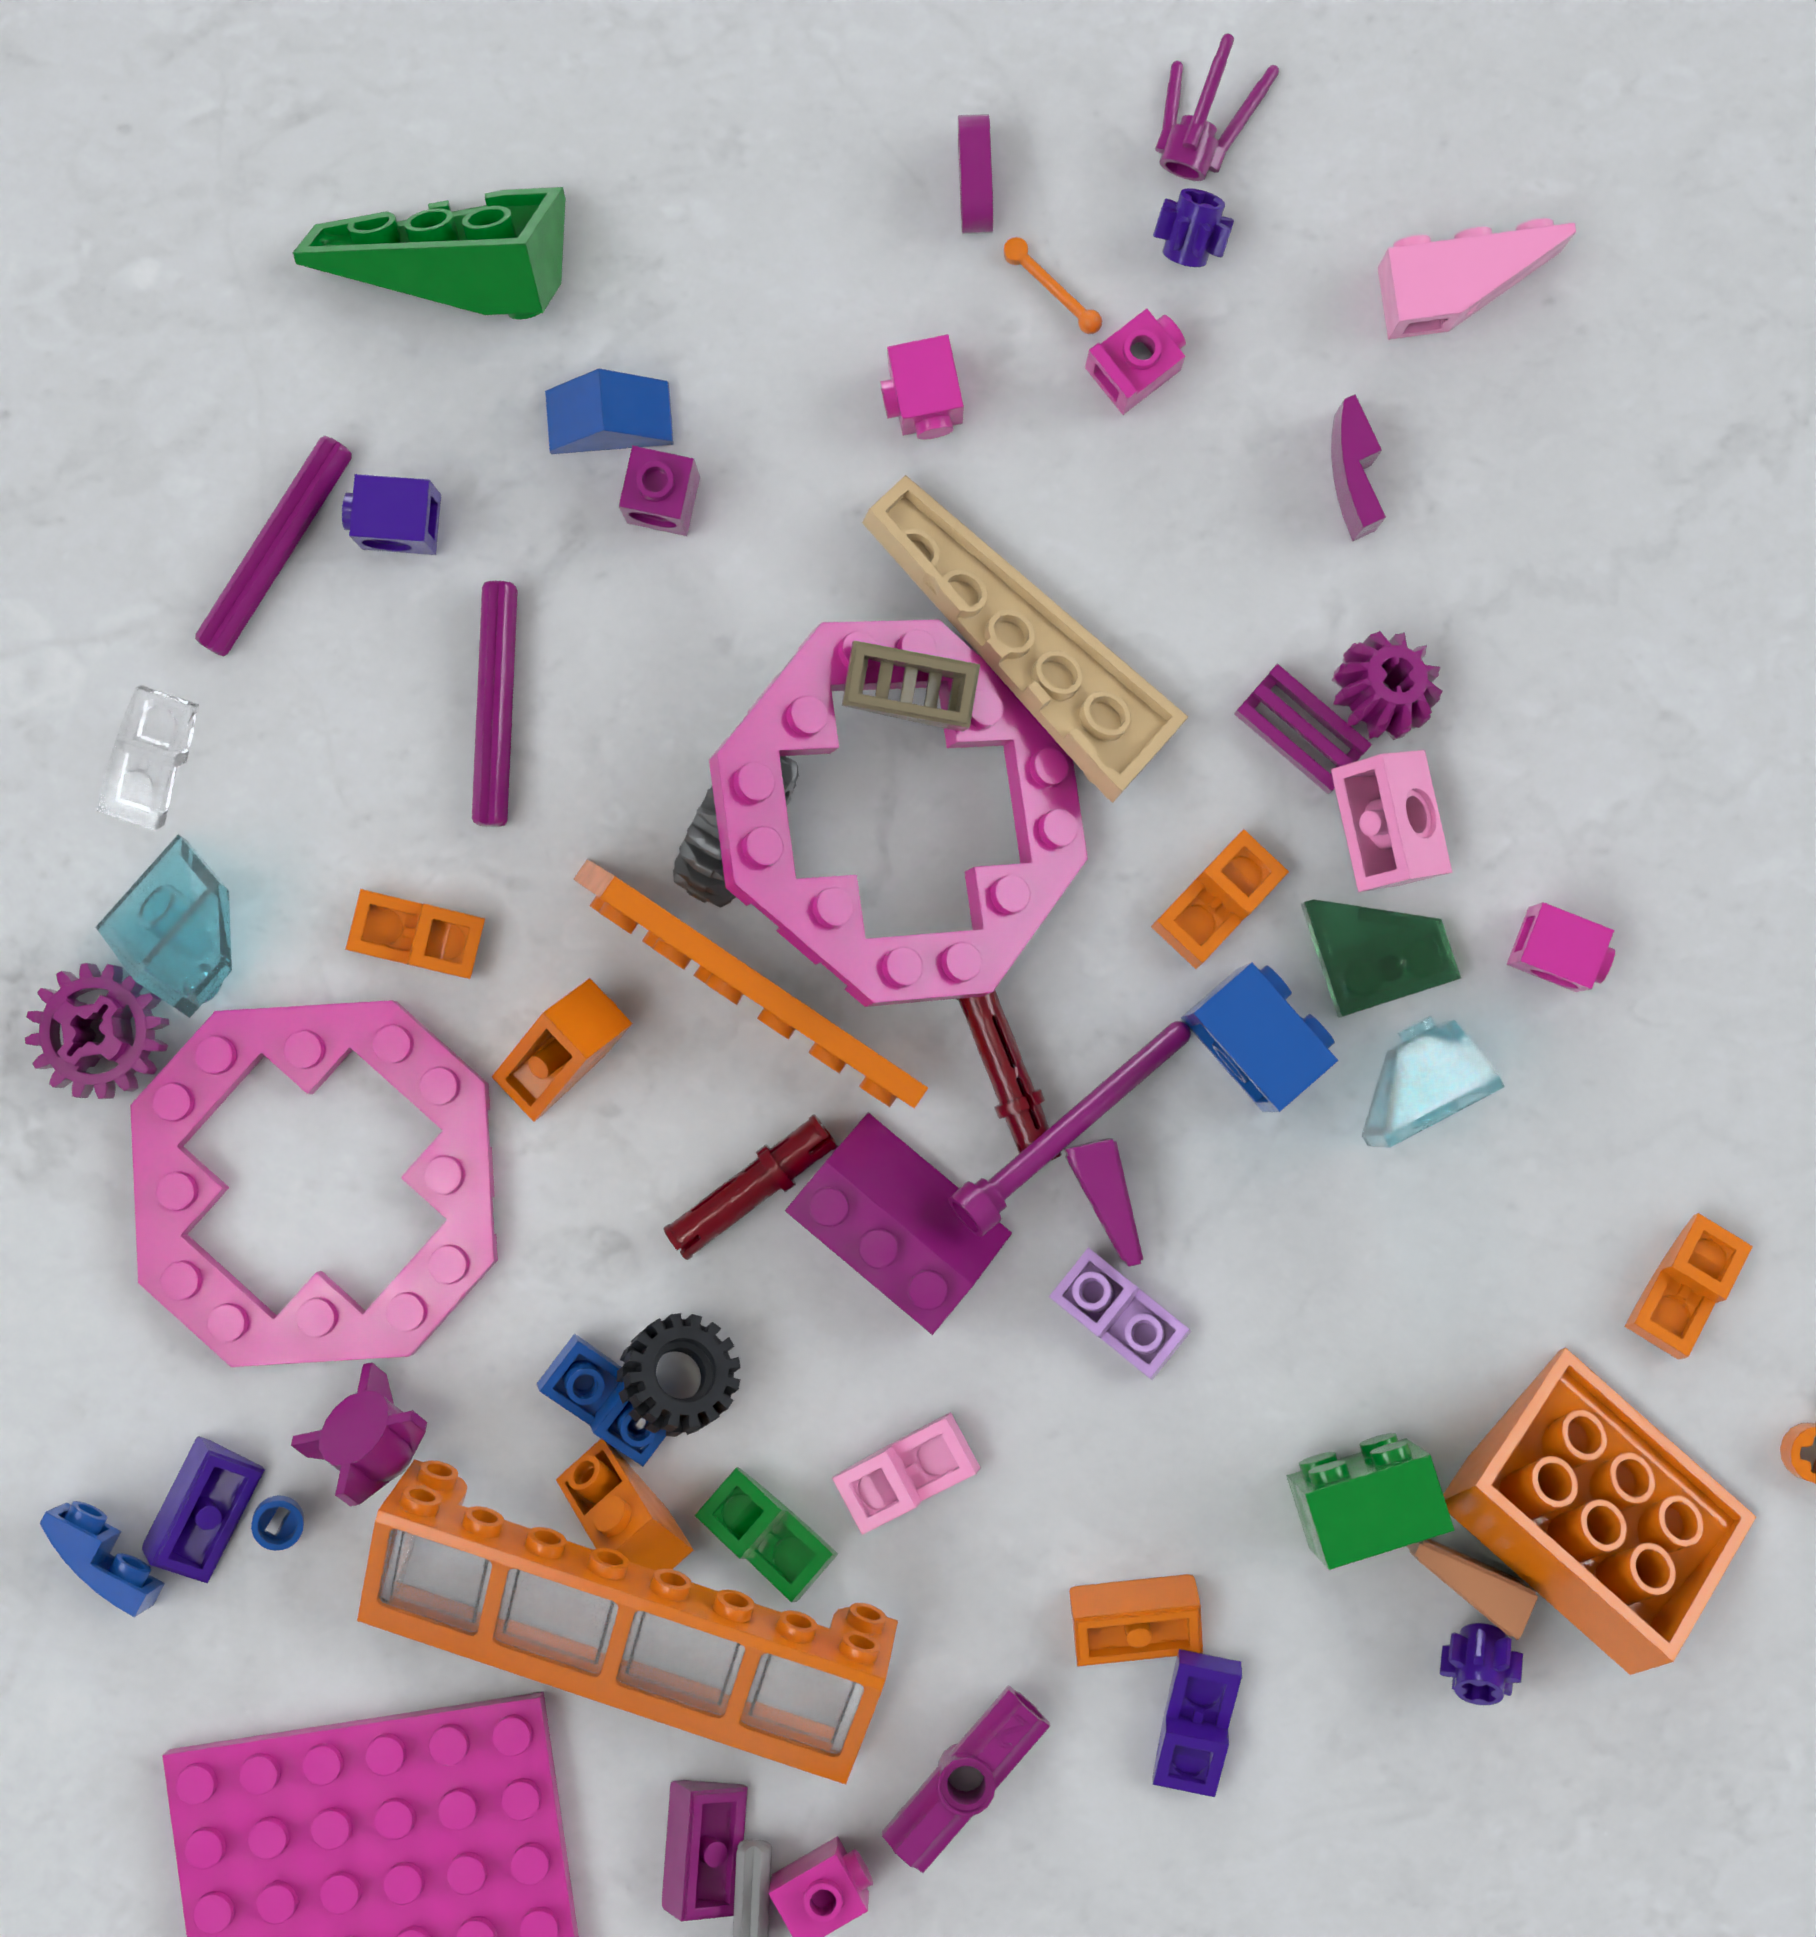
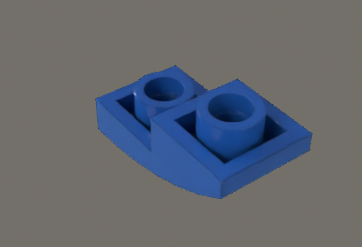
[536,1333,666,1467]
[40,1501,165,1617]

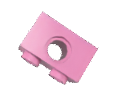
[1331,750,1453,892]

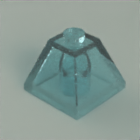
[96,834,232,1018]
[1362,1016,1505,1148]

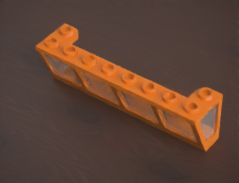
[357,1459,898,1785]

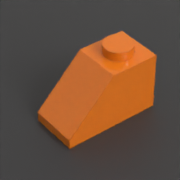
[491,978,633,1122]

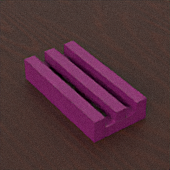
[1234,664,1372,794]

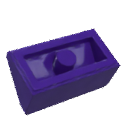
[142,1436,265,1584]

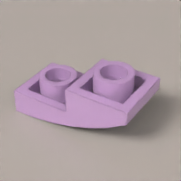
[1049,1247,1191,1380]

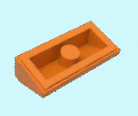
[1069,1574,1203,1667]

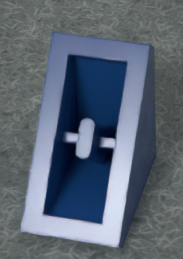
[545,368,674,454]

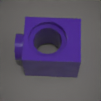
[342,474,441,555]

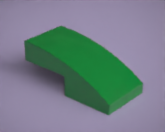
[694,1467,838,1603]

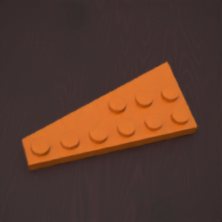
[573,859,928,1109]

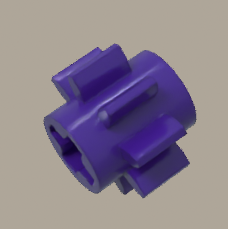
[1153,188,1234,267]
[1440,1623,1523,1705]

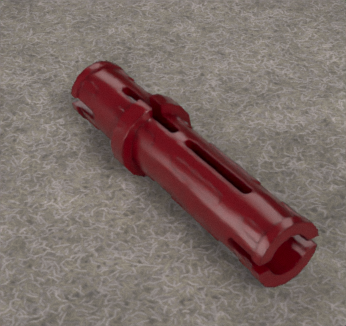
[957,990,1062,1160]
[663,1114,838,1260]

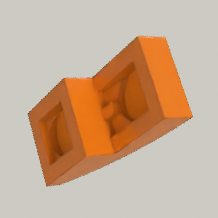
[1151,829,1289,969]
[345,889,485,979]
[1624,1213,1753,1360]

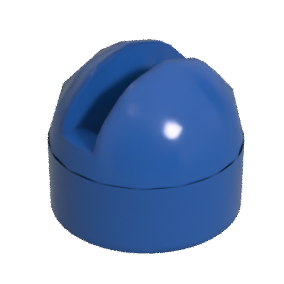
[251,1495,304,1551]

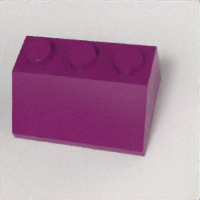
[785,1112,1012,1335]

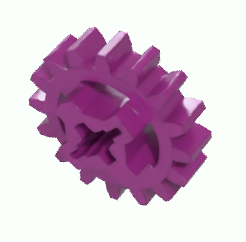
[25,963,169,1099]

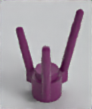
[1155,33,1279,181]

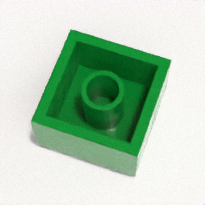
[1286,1433,1455,1570]

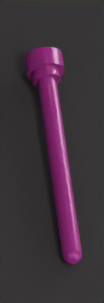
[948,1021,1191,1237]

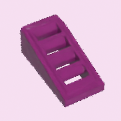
[1064,1138,1143,1267]

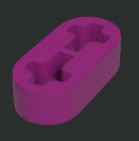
[958,114,993,234]

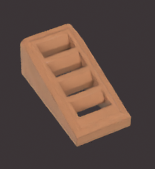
[1406,1539,1538,1640]

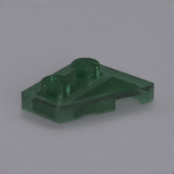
[1301,899,1461,1018]

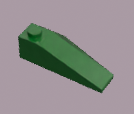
[293,187,566,320]

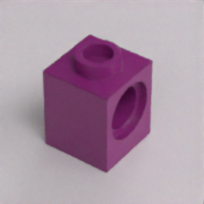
[619,445,700,536]

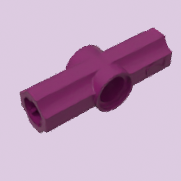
[882,1685,1050,1873]

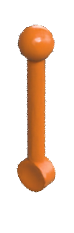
[1004,237,1103,334]

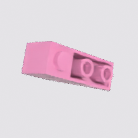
[1378,218,1576,340]

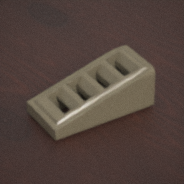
[842,640,980,732]

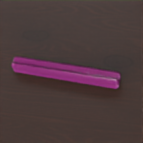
[195,436,352,656]
[472,580,518,827]

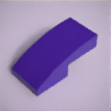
[1152,1649,1242,1797]

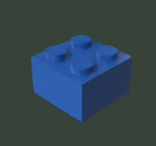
[1181,962,1339,1112]

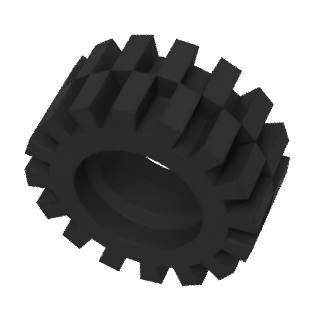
[617,1313,741,1437]

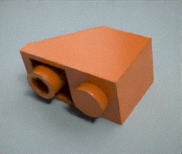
[556,1439,694,1570]

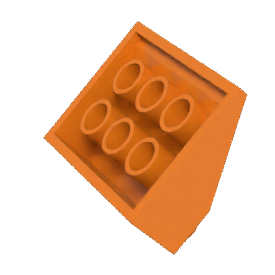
[1443,1347,1756,1675]

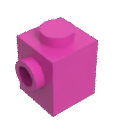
[880,334,964,440]
[768,1836,873,1937]

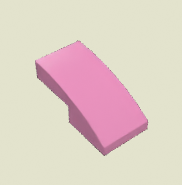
[832,1412,981,1535]

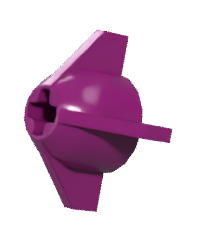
[291,1362,427,1507]

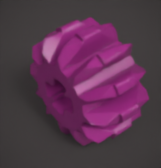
[1331,631,1443,740]

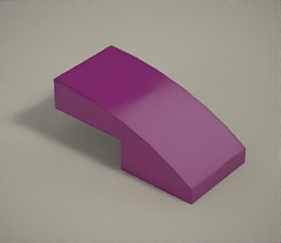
[1331,394,1386,541]

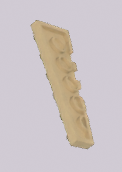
[862,475,1188,803]

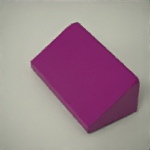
[662,1780,748,1922]

